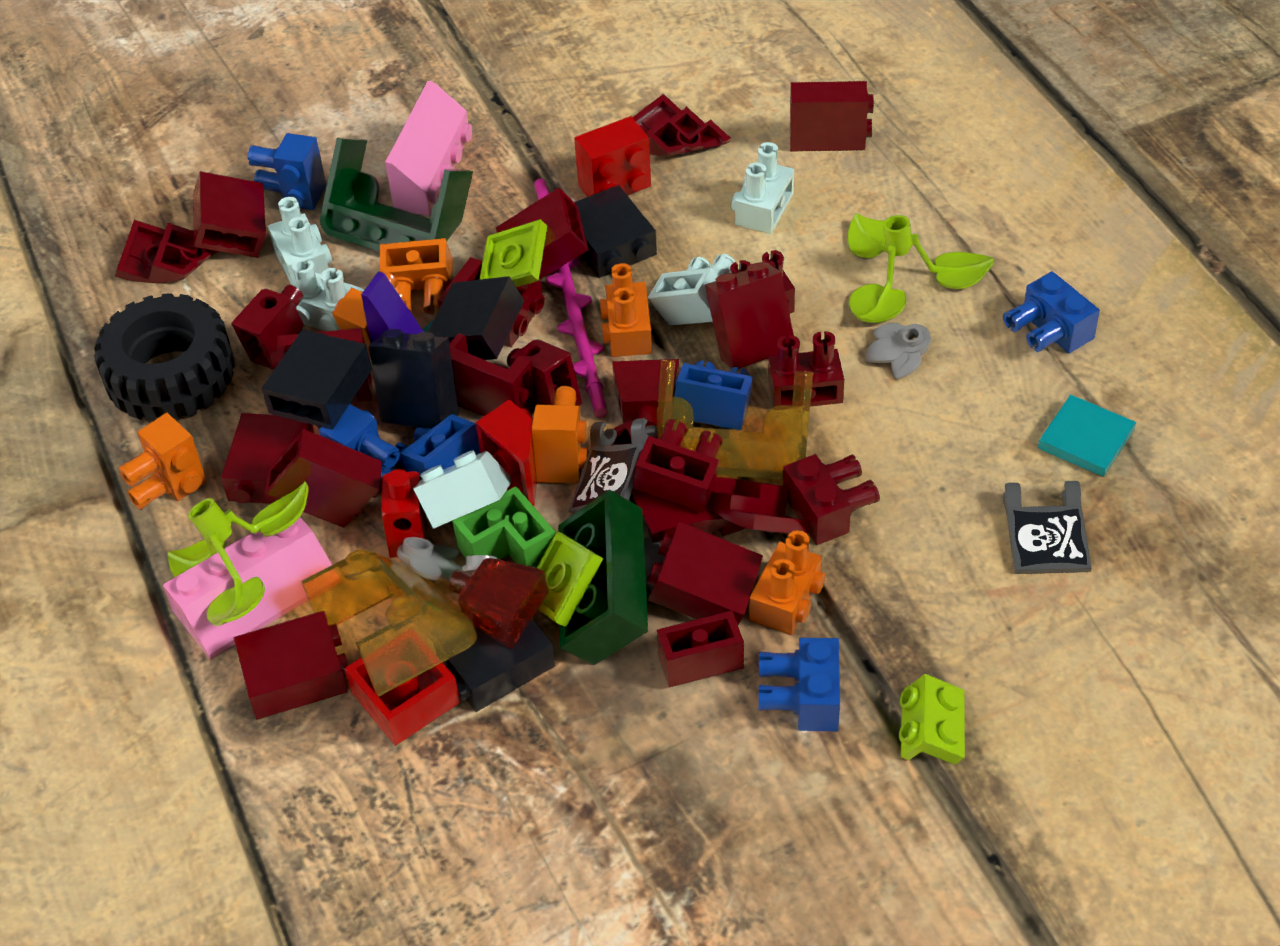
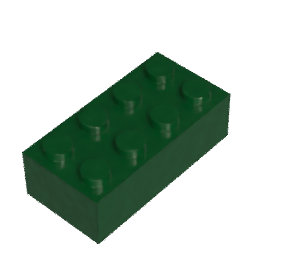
[558,489,648,665]

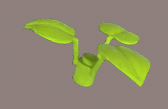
[848,213,994,323]
[168,481,309,626]

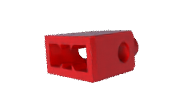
[382,469,427,558]

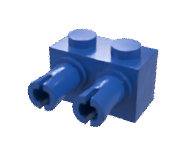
[248,133,327,210]
[1003,271,1100,353]
[672,360,753,431]
[319,404,400,477]
[395,414,480,479]
[758,638,840,732]

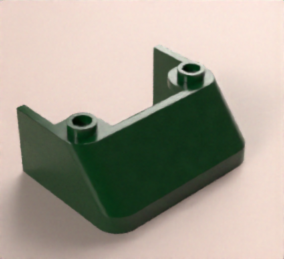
[320,137,473,252]

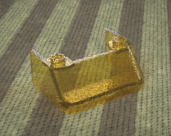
[657,360,813,480]
[301,549,477,696]

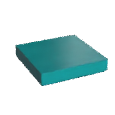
[1038,394,1136,477]

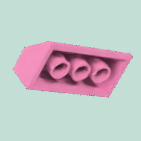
[385,81,472,216]
[163,517,340,660]

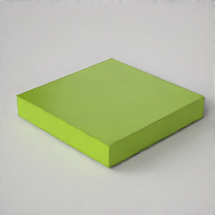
[479,219,547,287]
[522,531,603,627]

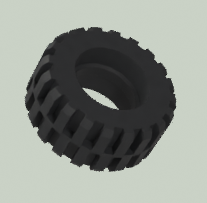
[94,293,235,422]

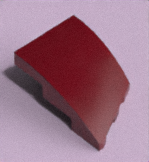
[632,94,731,157]
[115,219,217,283]
[706,477,810,535]
[630,489,747,543]

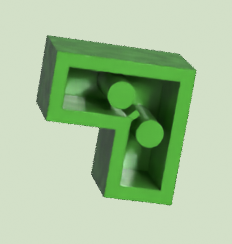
[452,486,556,578]

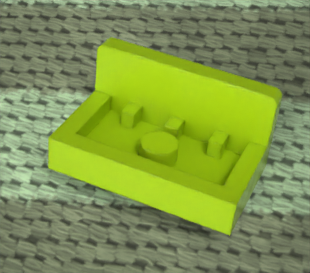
[899,674,965,765]

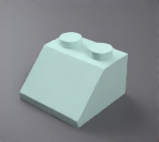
[413,450,512,529]

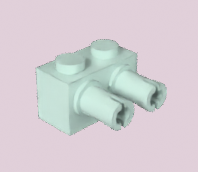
[731,142,794,234]
[267,197,332,286]
[648,254,735,326]
[292,258,364,331]

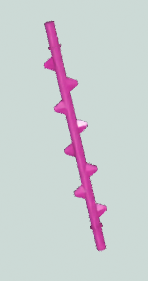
[534,179,608,418]

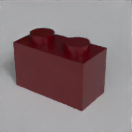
[657,611,744,687]

